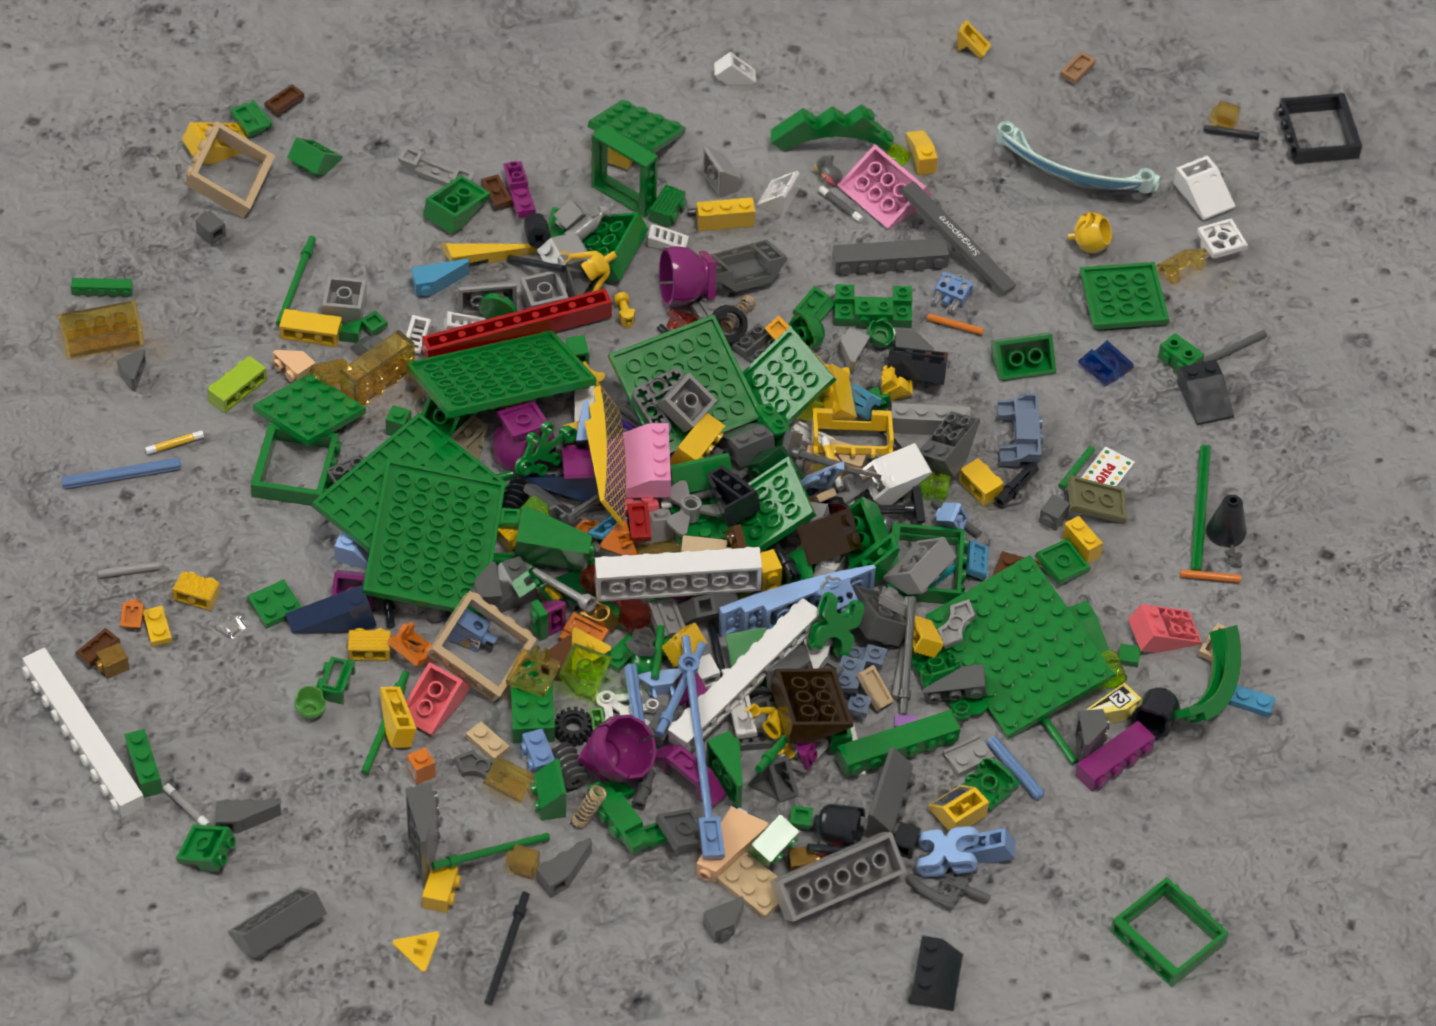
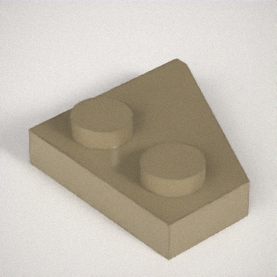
[450,415,488,460]

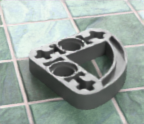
[730,694,785,751]

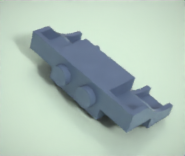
[997,393,1044,467]
[836,644,888,718]

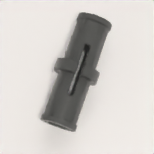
[632,768,656,809]

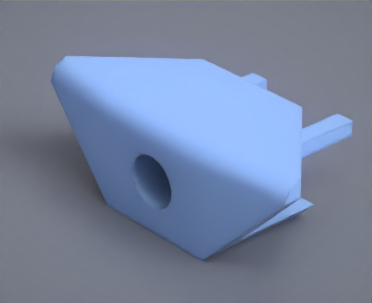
[638,669,682,699]

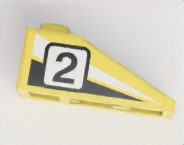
[1086,683,1142,724]

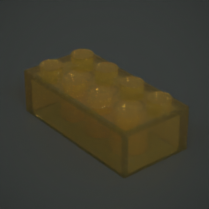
[58,300,144,358]
[340,330,415,405]

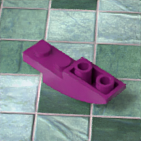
[503,161,536,218]

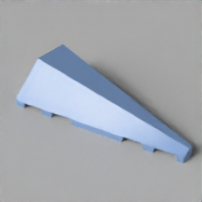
[801,462,844,495]

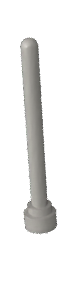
[524,562,597,612]

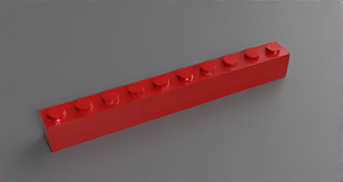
[422,288,612,358]

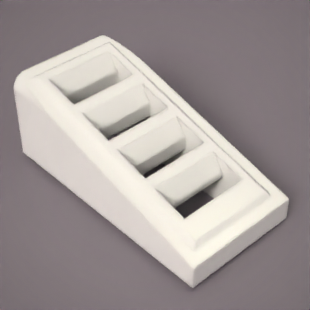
[648,224,689,249]
[444,311,485,330]
[402,315,432,355]

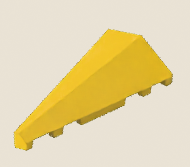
[441,243,538,264]

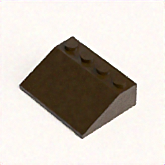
[771,668,854,744]

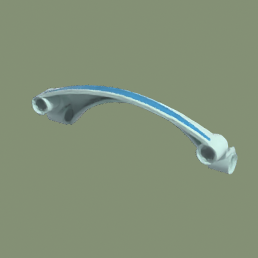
[996,121,1161,194]

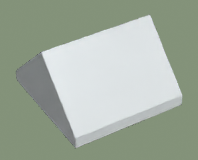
[757,171,800,216]

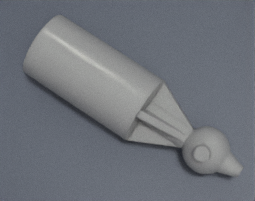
[564,204,614,241]

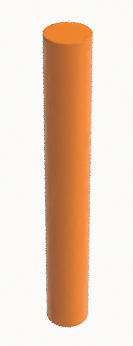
[927,313,984,335]
[1180,569,1241,583]

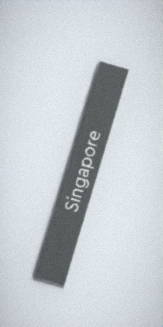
[900,181,1016,295]

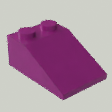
[561,444,596,479]

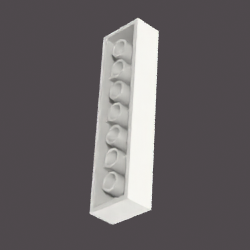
[595,547,762,602]

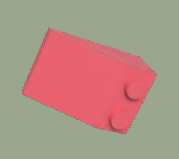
[406,662,471,735]

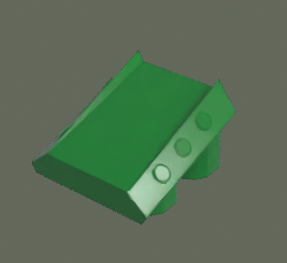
[911,647,960,688]
[961,758,1021,811]

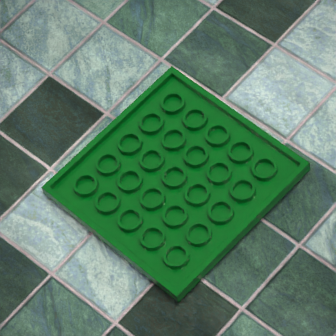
[608,314,759,455]

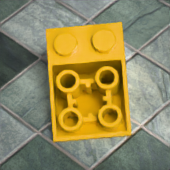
[182,122,247,164]

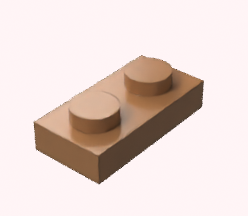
[1060,51,1096,85]

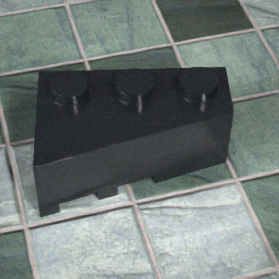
[888,346,948,385]
[706,465,761,528]

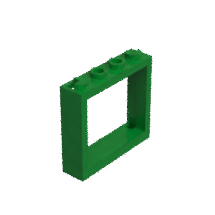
[591,124,658,218]
[251,424,342,506]
[887,523,968,604]
[1110,877,1229,987]

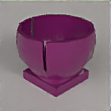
[659,246,717,307]
[492,400,557,473]
[577,714,657,783]

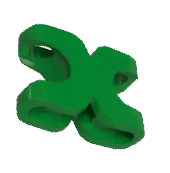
[807,592,864,658]

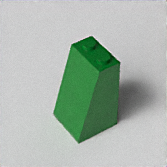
[515,505,595,572]

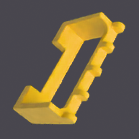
[811,408,894,458]

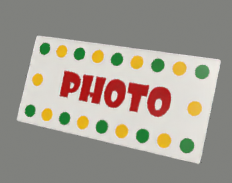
[1068,447,1135,494]

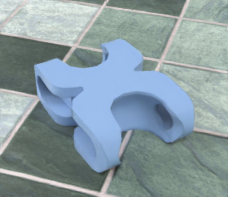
[916,826,979,877]

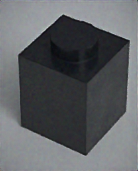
[894,822,921,860]

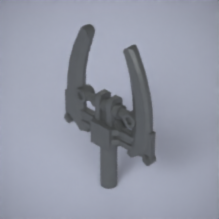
[906,855,991,910]

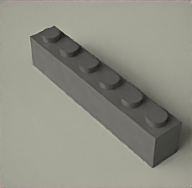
[832,238,949,275]

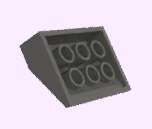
[405,783,441,889]

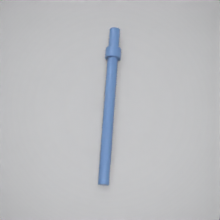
[655,641,707,737]

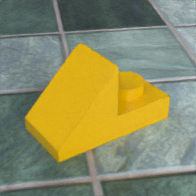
[957,20,991,59]

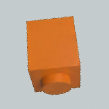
[407,747,436,784]

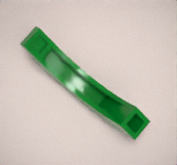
[1174,625,1241,723]

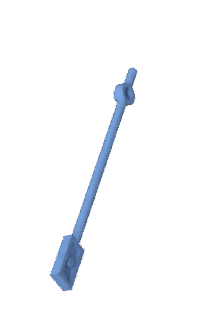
[678,635,725,860]

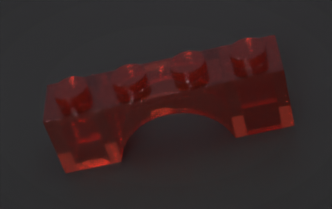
[579,563,652,634]

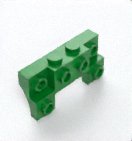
[834,284,912,328]
[587,781,668,855]

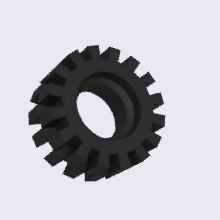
[555,707,592,747]

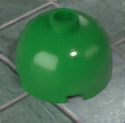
[789,314,825,351]

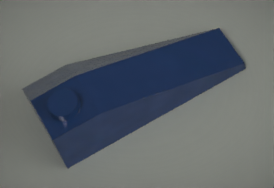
[523,474,599,501]
[285,585,377,633]

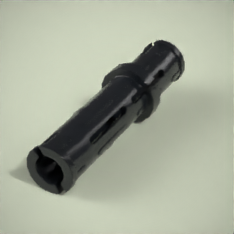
[994,462,1039,507]

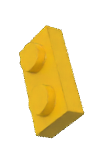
[143,606,172,647]

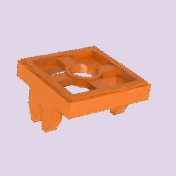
[387,621,435,666]

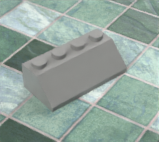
[890,400,970,435]

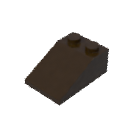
[797,508,862,566]

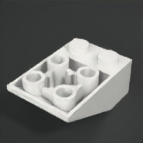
[1173,156,1235,220]
[860,443,932,505]

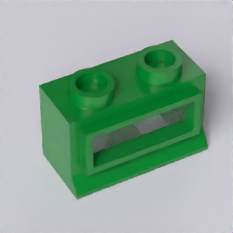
[316,656,356,705]

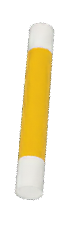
[145,430,204,455]
[820,436,845,490]

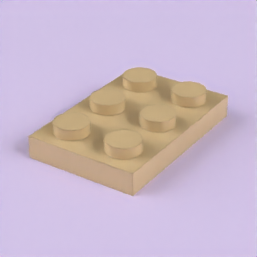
[717,852,780,920]

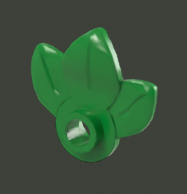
[948,698,989,720]

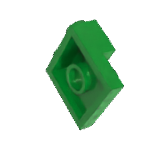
[176,824,236,872]

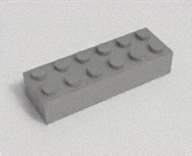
[770,832,907,922]

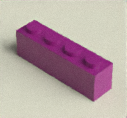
[1075,721,1155,792]

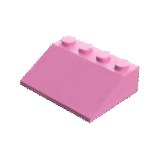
[837,145,932,230]
[623,423,671,498]

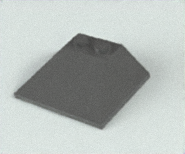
[710,240,787,293]

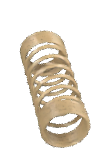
[720,295,756,332]
[571,786,606,828]

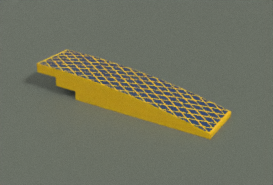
[585,385,626,526]

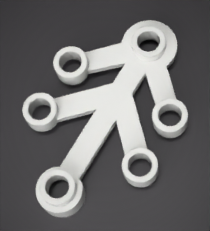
[596,690,659,727]

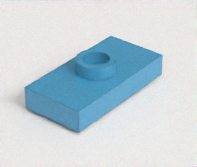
[966,540,989,580]

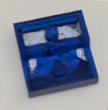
[1078,340,1134,386]

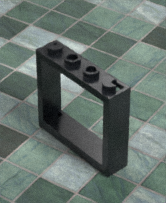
[1276,93,1362,164]

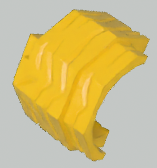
[881,365,913,400]

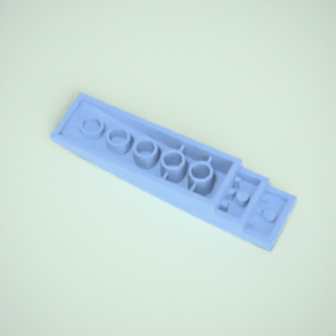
[718,565,876,638]

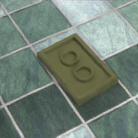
[1068,475,1127,524]

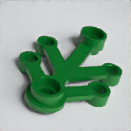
[515,421,577,476]

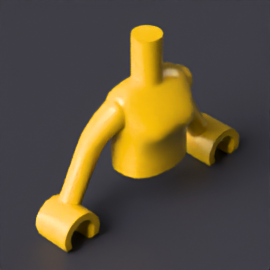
[559,251,617,292]
[744,704,795,760]

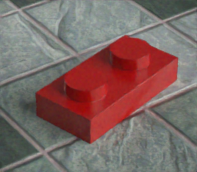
[627,503,652,542]

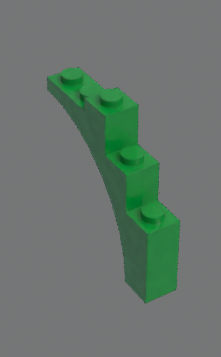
[770,104,894,152]

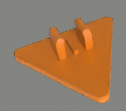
[599,519,637,556]

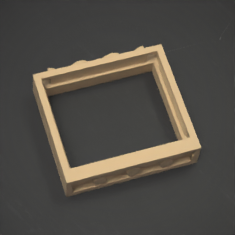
[184,121,275,218]
[426,591,537,702]

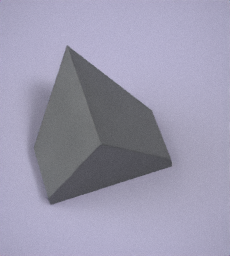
[566,267,595,298]
[747,755,799,802]

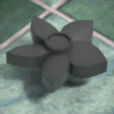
[1224,545,1242,568]

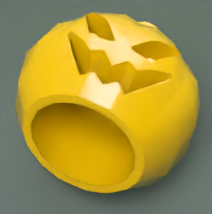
[1068,212,1112,253]

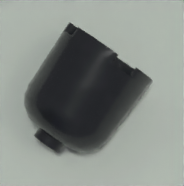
[1131,687,1180,740]
[813,804,865,847]

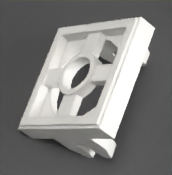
[1197,218,1248,259]

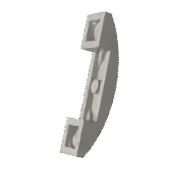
[398,146,475,186]

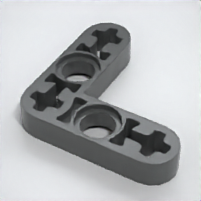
[632,368,684,433]

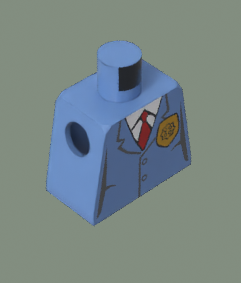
[448,608,498,652]

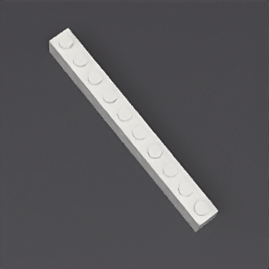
[668,598,822,752]
[21,647,145,818]

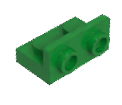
[754,403,791,447]

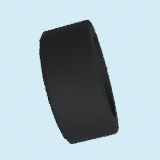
[712,305,748,343]

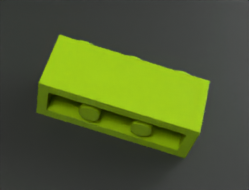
[207,356,267,413]

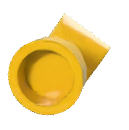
[614,292,635,328]

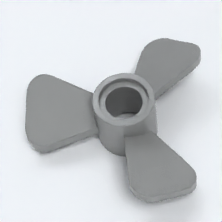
[666,480,721,537]

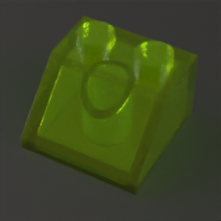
[559,643,612,702]

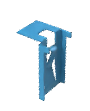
[851,383,885,421]

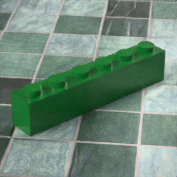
[835,710,961,777]

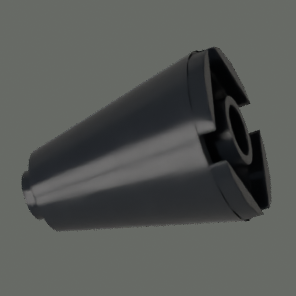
[1207,495,1247,548]

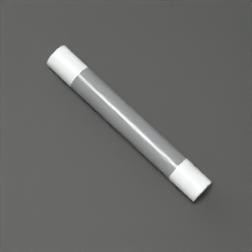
[163,783,211,826]

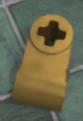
[578,602,618,631]

